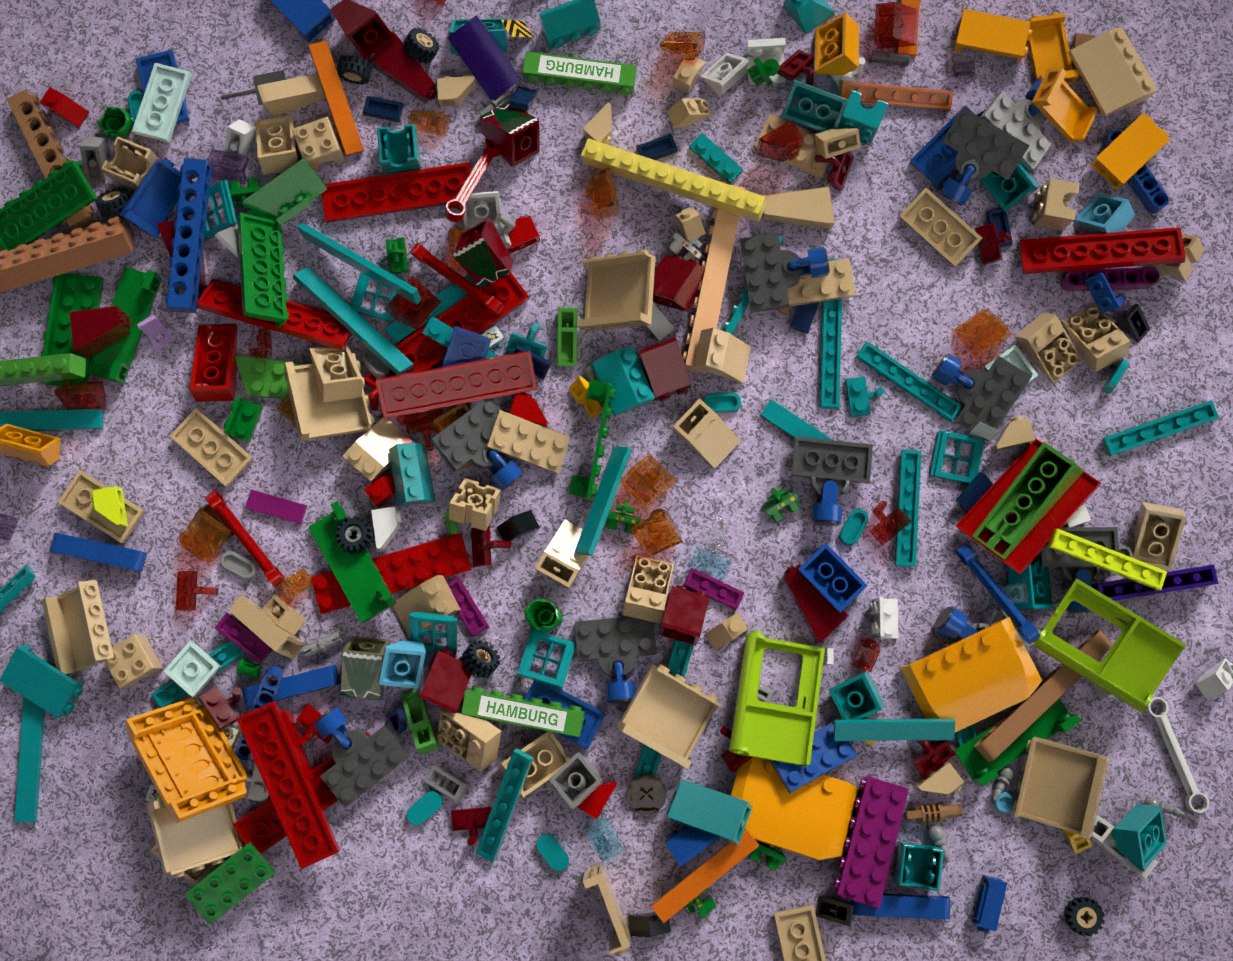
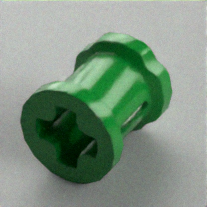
[236,658,262,681]

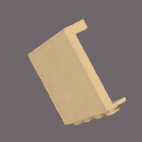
[577,250,655,332]
[284,353,374,442]
[41,580,114,675]
[616,664,723,769]
[1013,737,1110,840]
[146,799,243,879]
[583,862,630,956]

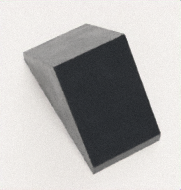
[1115,304,1150,343]
[496,510,540,542]
[816,896,854,926]
[628,912,670,938]

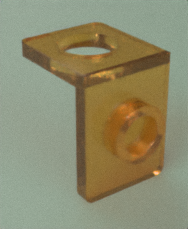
[277,569,313,604]

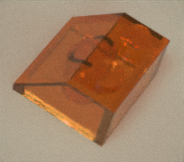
[585,168,618,221]
[953,308,1012,360]
[620,454,677,510]

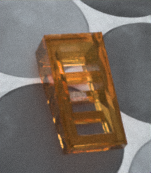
[408,110,450,136]

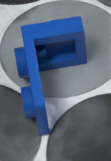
[1085,272,1126,314]

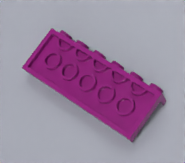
[833,774,909,909]

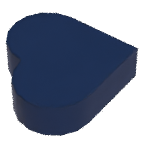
[386,708,407,734]

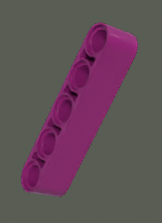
[1060,267,1160,291]

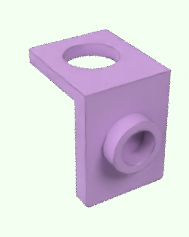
[137,315,172,350]

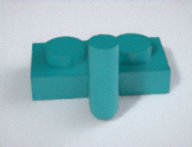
[506,323,548,358]
[845,377,884,417]

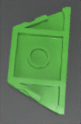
[235,355,308,400]

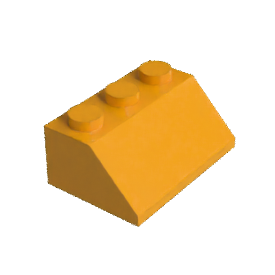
[814,12,859,76]
[0,424,61,466]

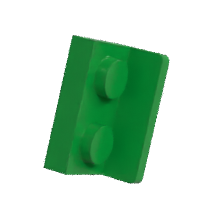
[224,397,263,442]

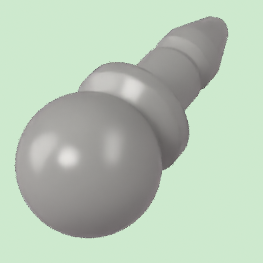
[992,767,1014,801]
[1144,797,1185,816]
[928,825,950,863]

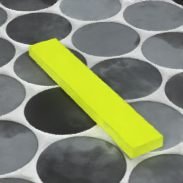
[1048,529,1167,590]

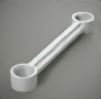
[1145,697,1209,813]

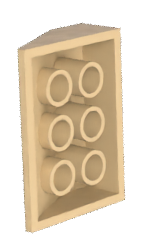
[1068,27,1158,116]

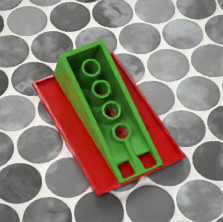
[956,438,1102,574]

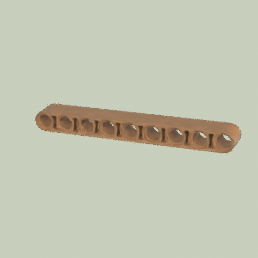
[974,630,1113,763]

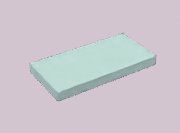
[132,63,192,143]

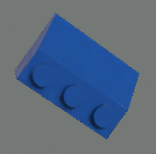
[798,543,868,613]
[665,824,720,866]

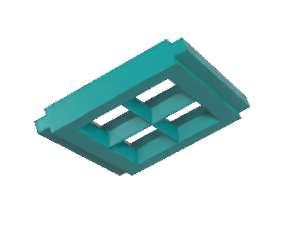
[204,180,237,240]
[350,272,406,323]
[930,430,985,484]
[409,612,458,654]
[517,630,576,688]

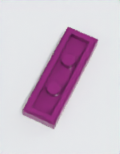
[245,489,308,524]
[683,568,745,610]
[447,577,489,637]
[214,612,273,664]

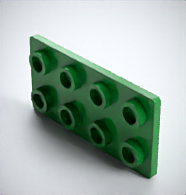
[243,158,327,226]
[184,842,275,924]

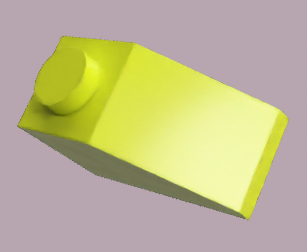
[91,486,128,527]

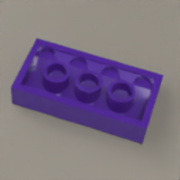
[448,15,522,100]

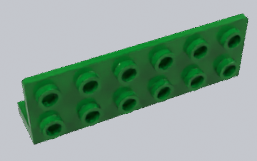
[87,267,162,385]
[569,380,616,501]
[309,501,397,623]
[954,698,1081,786]

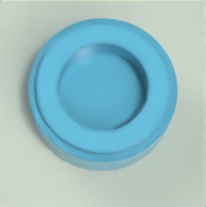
[993,792,1015,813]

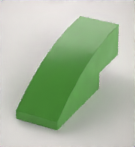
[557,307,578,367]
[401,689,440,755]

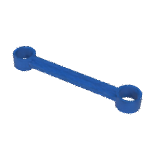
[955,543,1040,644]

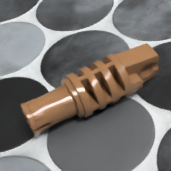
[904,803,962,824]

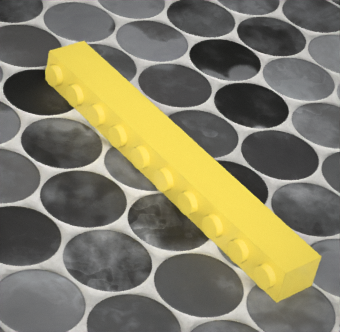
[581,138,766,222]

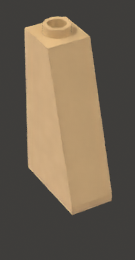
[257,73,325,118]
[762,187,835,229]
[228,595,306,659]

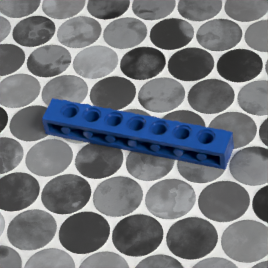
[165,158,212,313]

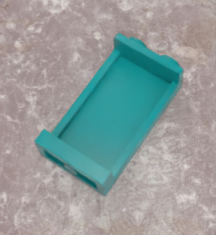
[0,644,85,718]
[667,779,753,846]

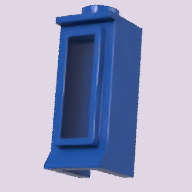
[972,875,1007,933]

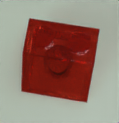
[874,2,918,49]
[756,120,804,162]
[384,276,442,330]

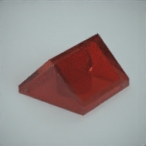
[54,381,107,410]

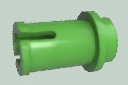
[443,511,460,535]

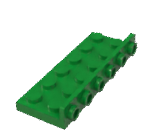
[0,160,98,251]
[237,213,289,328]
[41,274,104,389]

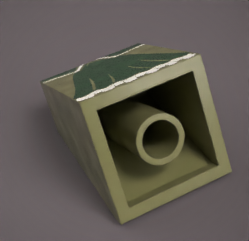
[341,636,391,700]

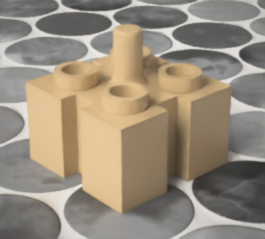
[1147,234,1205,281]
[449,478,501,531]

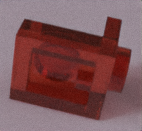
[249,328,273,358]
[852,638,880,672]

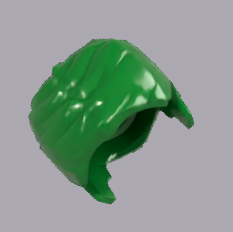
[97,106,133,140]
[524,599,563,633]

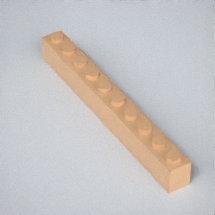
[683,185,745,373]

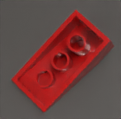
[189,324,237,402]

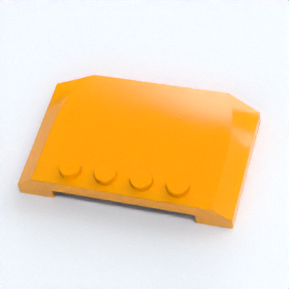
[900,617,1042,732]
[125,697,246,823]
[730,757,858,861]

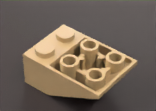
[1062,304,1131,372]
[1015,312,1082,384]
[672,398,741,469]
[535,520,589,589]
[623,555,674,624]
[437,709,502,772]

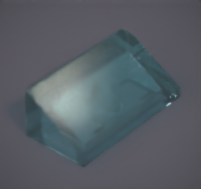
[584,814,625,861]

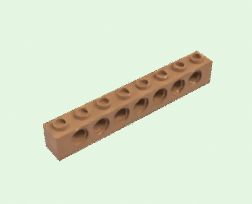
[7,89,96,229]

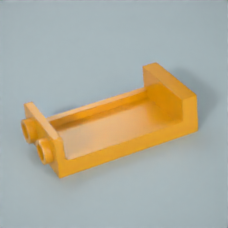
[953,9,1032,64]
[1028,13,1079,84]
[1032,68,1099,141]
[1090,113,1170,190]

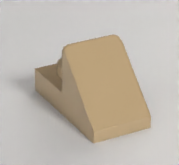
[705,613,749,651]

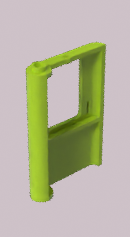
[1033,578,1187,713]
[729,631,825,766]

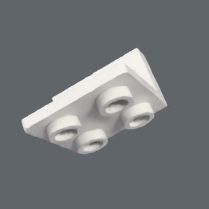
[746,38,786,85]
[870,597,899,639]

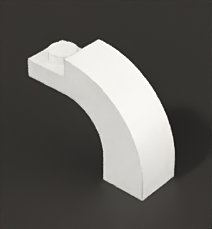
[1091,815,1158,879]

